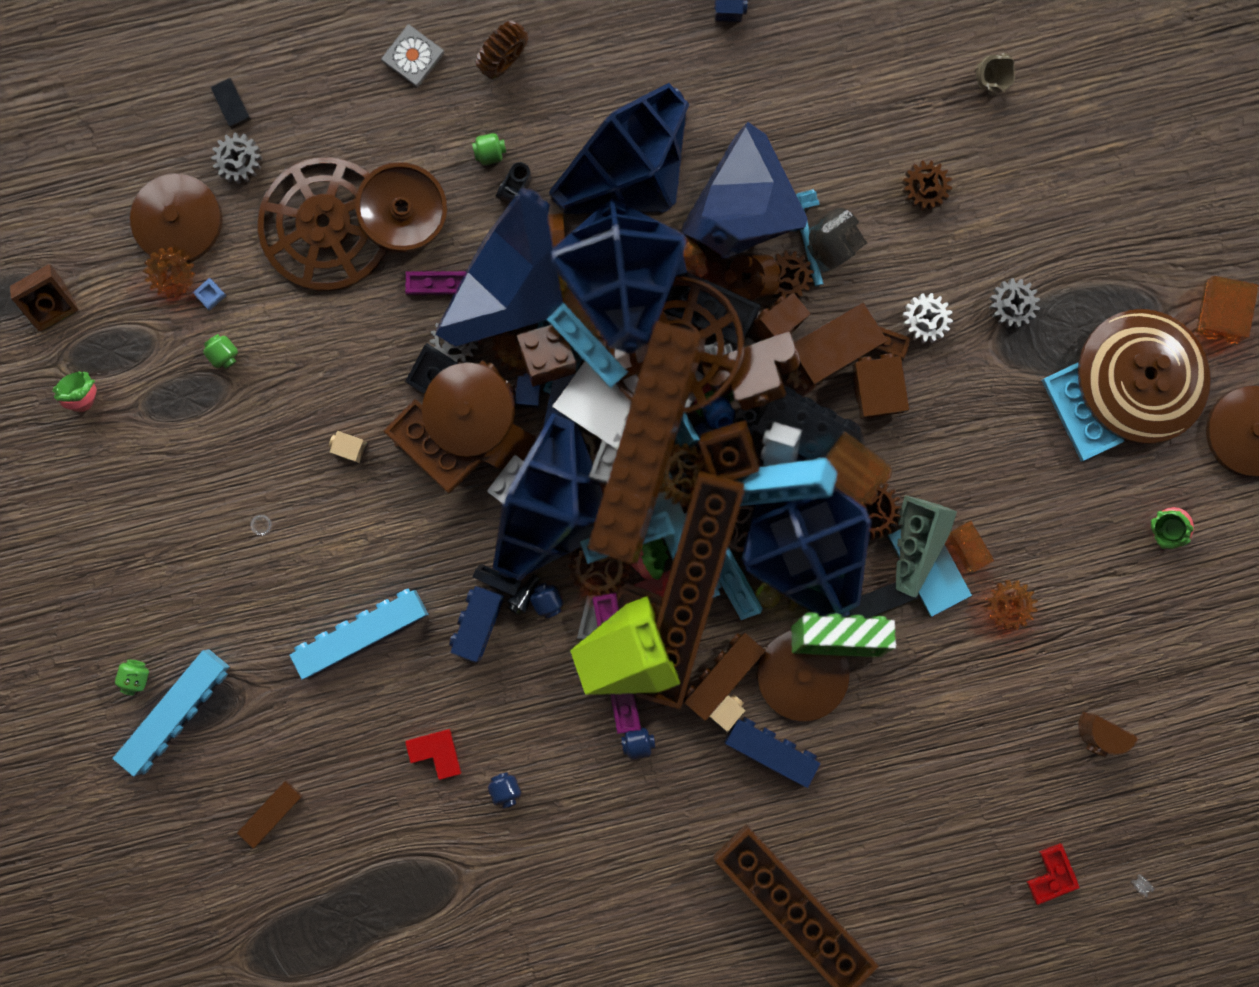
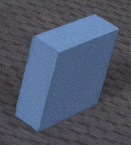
[193,278,226,311]

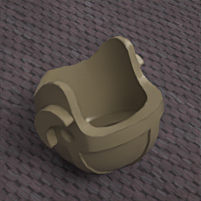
[975,53,1015,96]

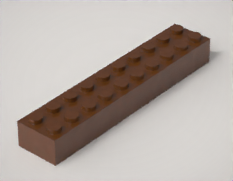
[587,321,706,563]
[636,471,745,709]

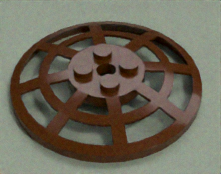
[258,157,387,291]
[606,277,744,414]

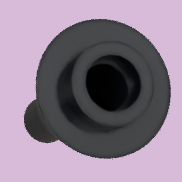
[507,575,541,615]

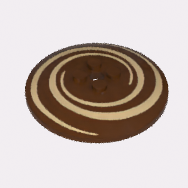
[1078,309,1211,444]

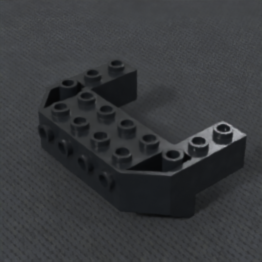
[731,386,869,497]

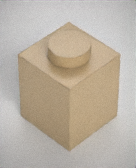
[329,431,367,463]
[710,694,746,732]

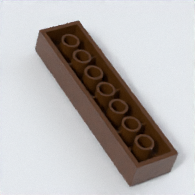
[713,824,879,987]

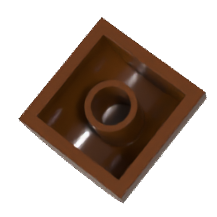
[1078,712,1139,758]

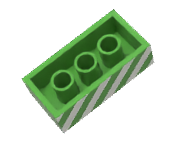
[791,613,896,657]

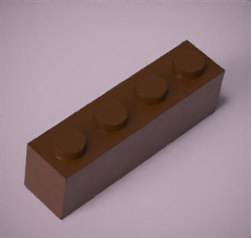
[684,632,766,721]

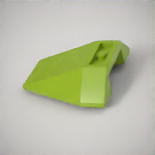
[570,596,680,695]

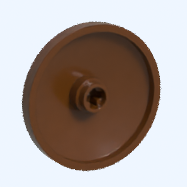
[355,162,447,253]
[130,174,222,264]
[422,363,515,456]
[1206,386,1259,477]
[757,630,849,721]

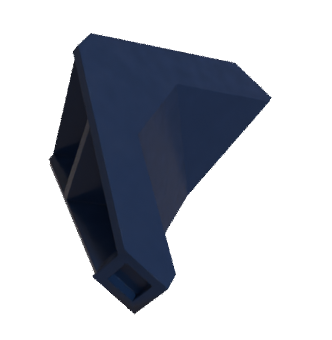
[549,83,689,214]
[681,122,808,258]
[435,187,563,346]
[551,198,686,355]
[492,413,604,581]
[742,456,871,618]

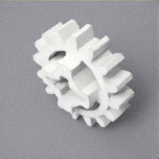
[902,293,953,343]

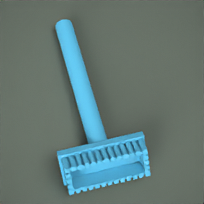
[796,189,823,286]

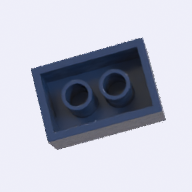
[449,586,505,662]

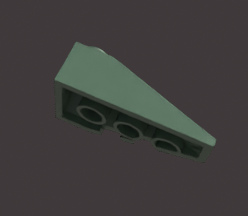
[896,495,957,597]

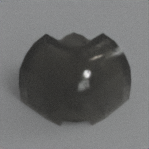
[807,208,867,272]

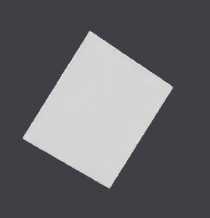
[552,337,705,449]

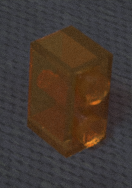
[948,520,994,572]

